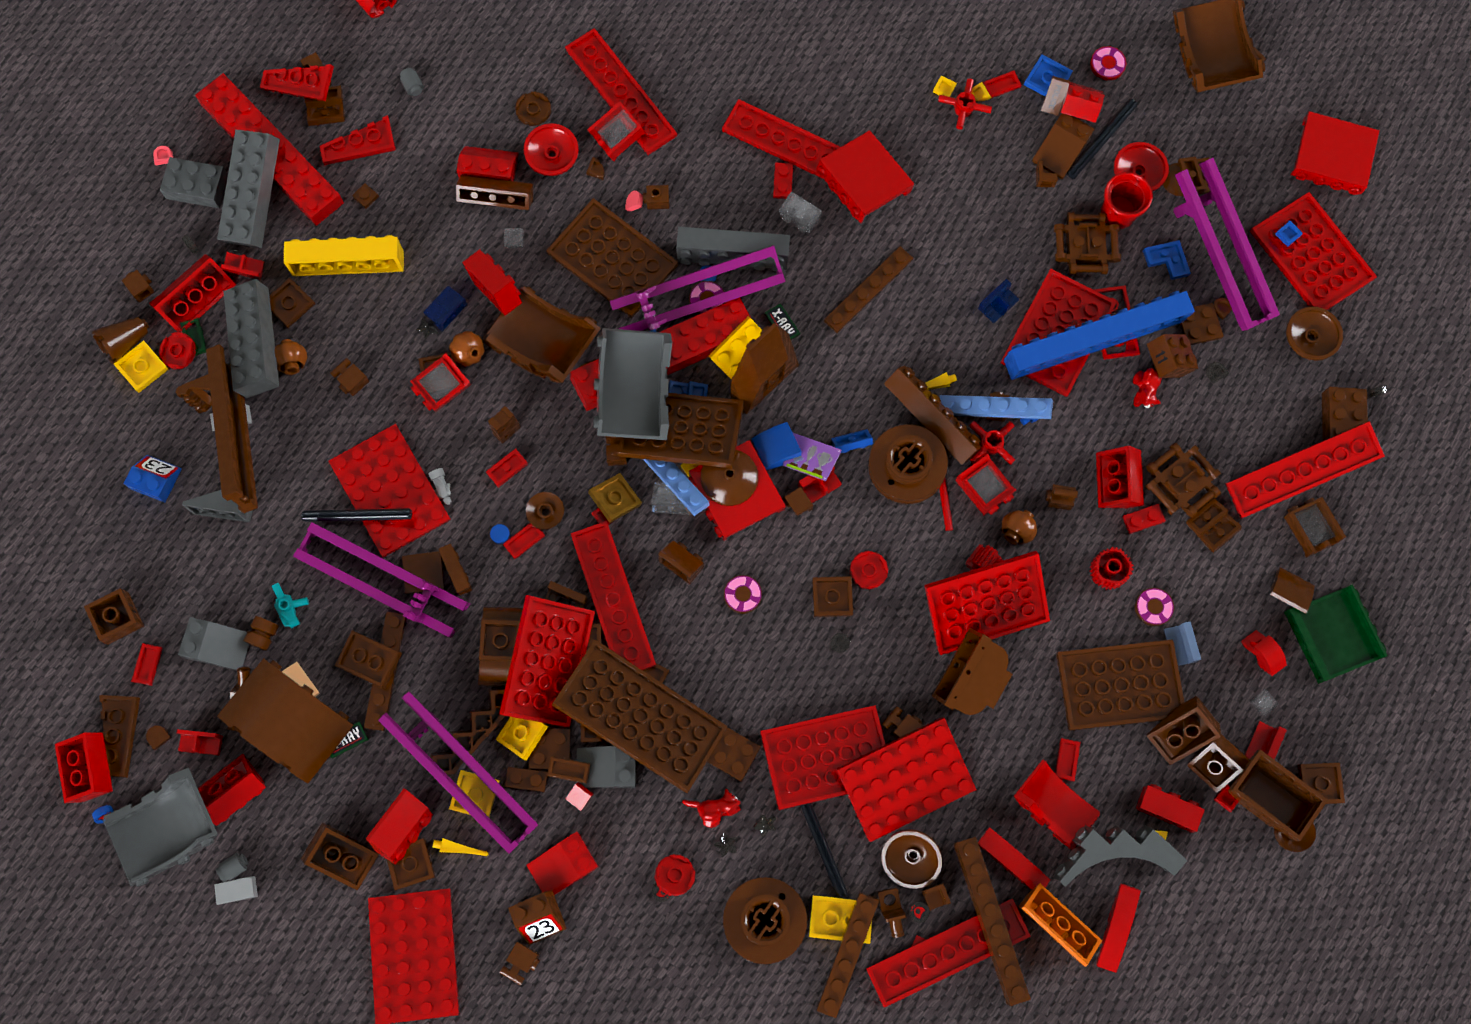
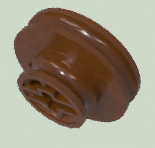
[869,425,948,504]
[723,877,807,964]

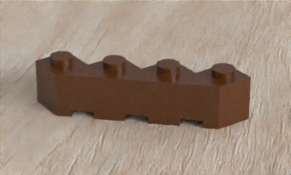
[431,688,505,775]

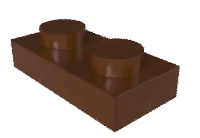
[505,767,548,792]

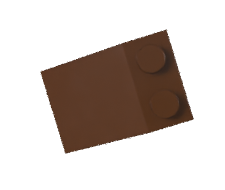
[1032,113,1095,179]
[1147,696,1221,765]
[301,822,379,891]

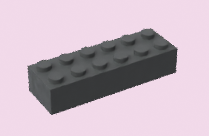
[217,129,280,248]
[676,226,790,271]
[223,279,279,398]

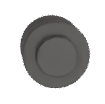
[400,68,424,96]
[216,853,249,882]

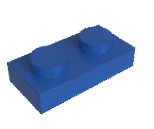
[831,429,873,453]

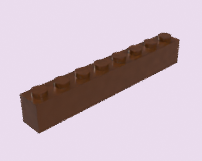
[953,837,1031,1006]

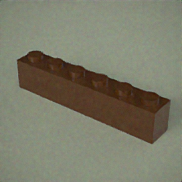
[884,366,983,465]

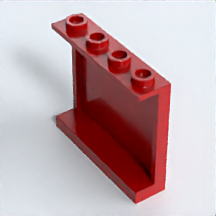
[1291,111,1380,195]
[816,130,914,223]
[688,440,786,541]

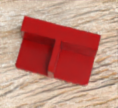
[221,252,265,280]
[798,467,842,503]
[177,729,223,756]

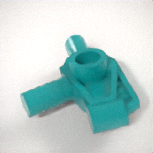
[272,583,309,629]

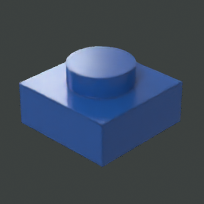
[1275,221,1303,247]

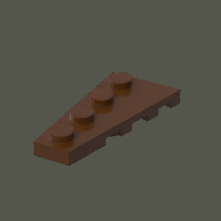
[99,695,140,778]

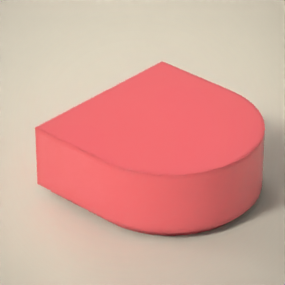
[153,146,173,165]
[625,191,643,211]

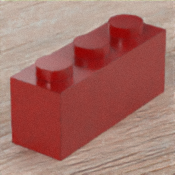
[1136,784,1205,833]

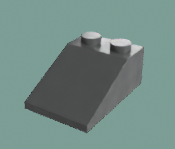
[182,490,253,522]
[178,617,250,671]
[576,746,636,788]

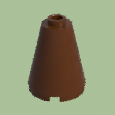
[91,317,149,364]

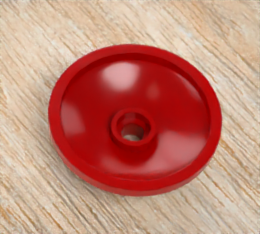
[524,123,579,176]
[1114,142,1169,192]

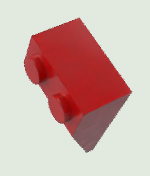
[1061,82,1105,123]
[526,832,599,896]

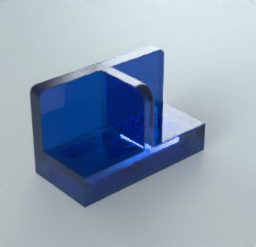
[978,279,1019,323]
[424,286,467,332]

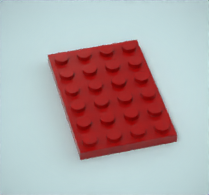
[1250,192,1377,310]
[1000,268,1117,397]
[328,424,451,558]
[924,551,1050,655]
[499,595,595,727]
[760,705,886,810]
[836,717,976,842]
[368,888,459,1024]

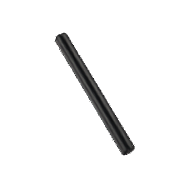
[1067,99,1138,179]
[301,508,412,522]
[800,803,848,898]

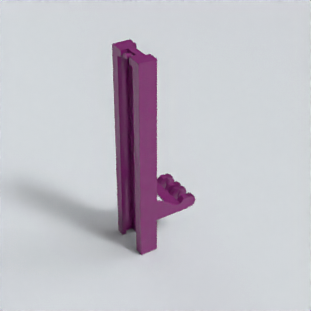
[1173,158,1280,331]
[610,245,786,331]
[293,522,471,638]
[378,691,538,854]

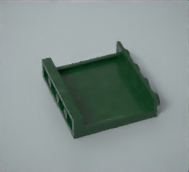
[1284,584,1388,684]

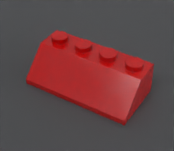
[149,254,236,332]

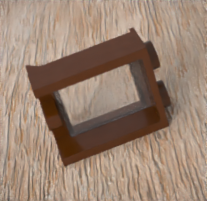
[1284,497,1346,558]

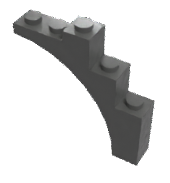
[1053,825,1187,887]

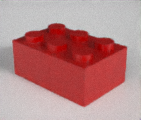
[462,249,522,316]
[55,732,113,803]

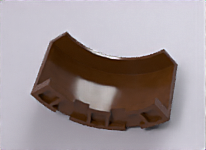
[1173,0,1265,92]
[482,286,601,383]
[217,658,354,784]

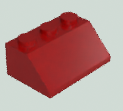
[456,146,519,181]
[1096,446,1144,508]
[198,754,266,826]
[366,789,433,865]

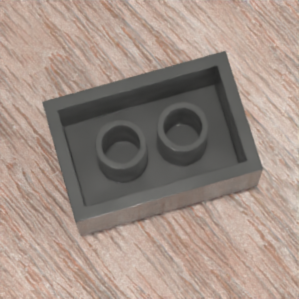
[160,157,228,208]

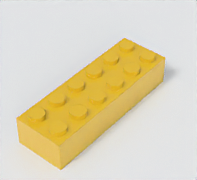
[284,235,404,276]

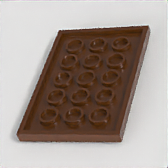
[546,198,679,318]
[617,393,744,468]
[1056,639,1185,731]

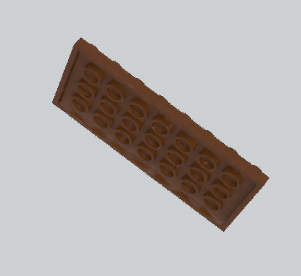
[552,640,728,793]

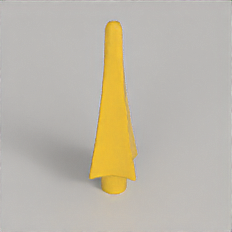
[925,372,957,390]
[432,838,489,856]

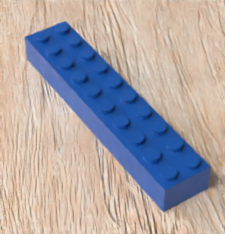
[1004,291,1195,380]

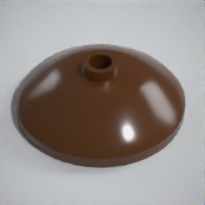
[1286,307,1343,361]
[701,450,758,506]
[881,830,943,889]

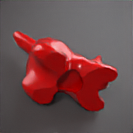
[1133,368,1162,408]
[682,789,741,828]

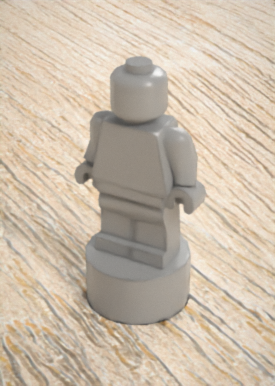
[428,468,452,505]

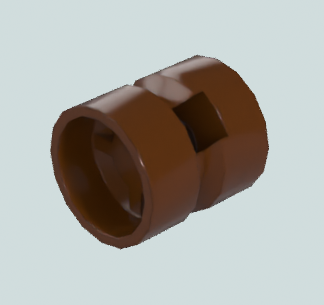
[243,616,279,651]

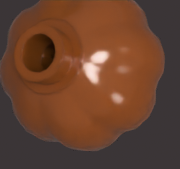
[449,331,485,367]
[275,339,308,375]
[1002,510,1037,545]

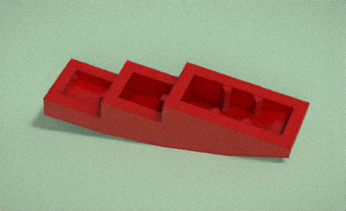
[978,827,1050,890]
[1096,884,1141,973]

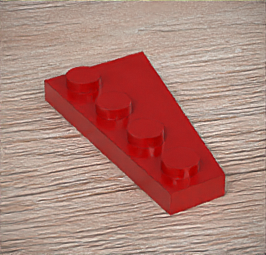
[260,64,334,102]
[320,115,396,165]

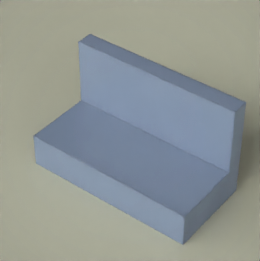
[1163,621,1201,666]

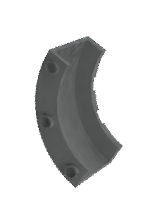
[593,328,672,440]
[103,768,218,887]

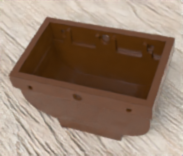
[478,607,523,687]
[932,628,1013,715]
[1228,750,1328,841]

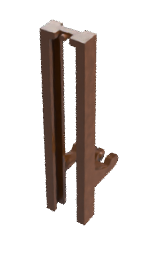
[175,344,258,513]

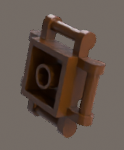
[1054,212,1121,275]
[1145,443,1221,517]

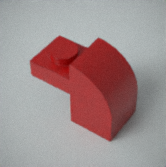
[1241,630,1287,676]

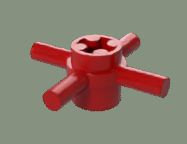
[938,79,992,130]
[969,421,1015,465]

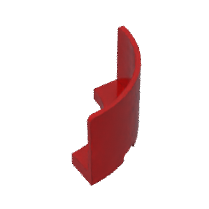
[1014,760,1100,850]

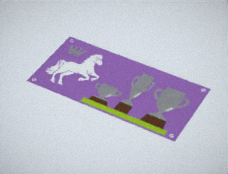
[783,433,842,481]

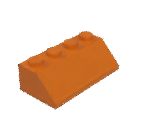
[1019,883,1102,967]

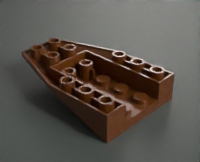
[731,323,799,414]

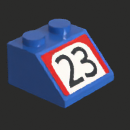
[123,455,182,503]

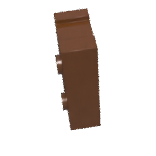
[488,406,521,444]
[438,543,473,596]

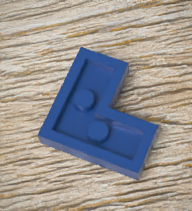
[1143,240,1191,280]

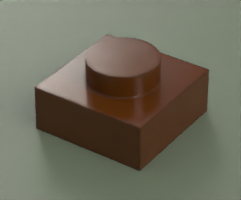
[352,183,379,209]

